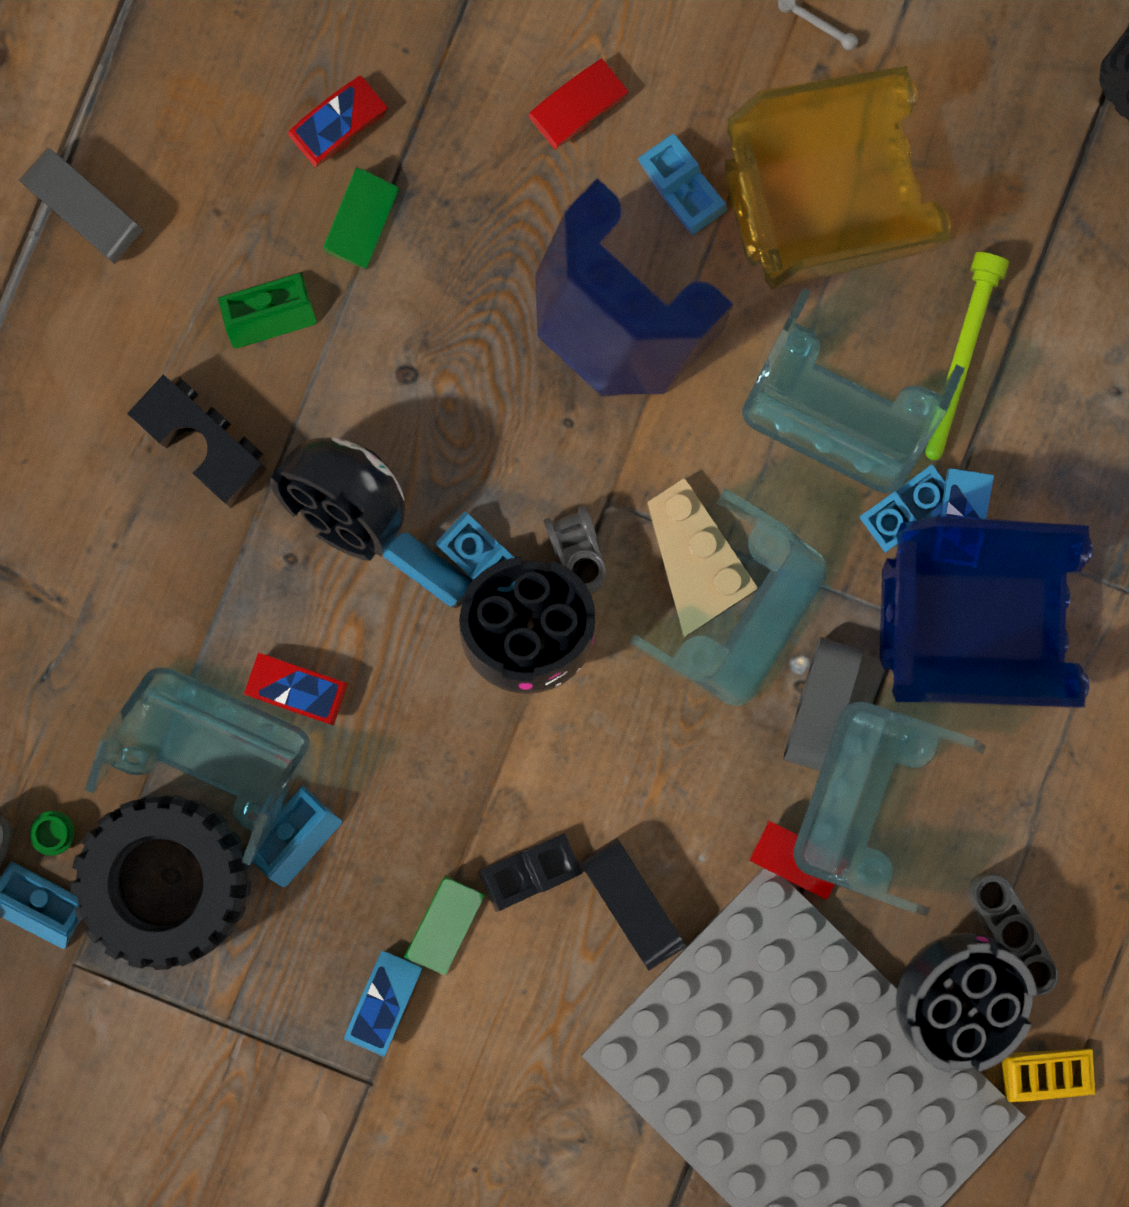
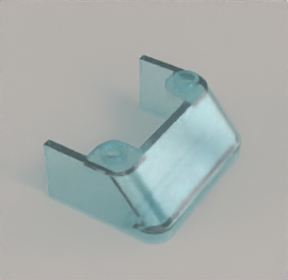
[742,287,965,493]
[629,488,827,706]
[85,668,310,866]
[793,702,986,916]

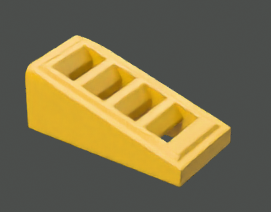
[1002,1048,1095,1102]

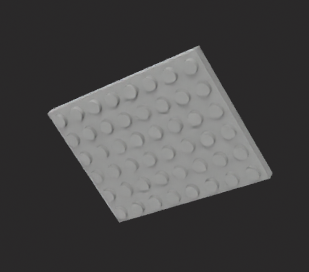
[581,868,1026,1207]

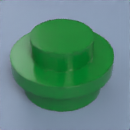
[29,811,75,856]

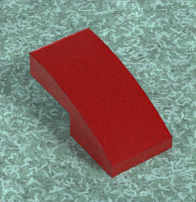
[528,58,629,150]
[748,820,847,900]

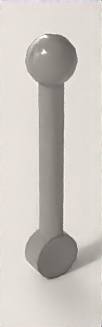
[778,0,858,50]

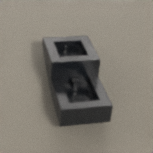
[478,833,583,912]

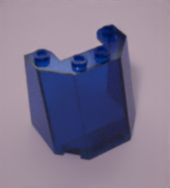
[535,178,733,397]
[879,516,1093,708]

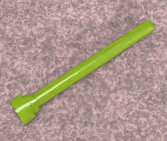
[925,252,1010,461]

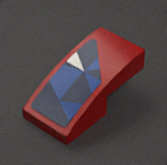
[287,75,388,168]
[244,652,348,726]

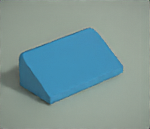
[383,532,472,609]
[244,785,342,887]
[0,861,80,949]

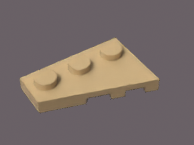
[647,478,758,638]

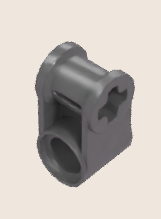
[543,505,606,594]

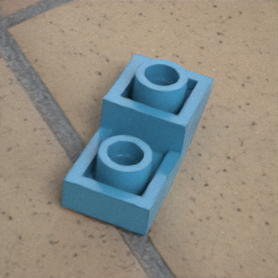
[859,464,945,553]
[435,512,515,592]

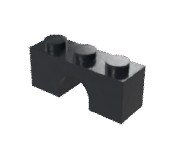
[127,374,267,507]

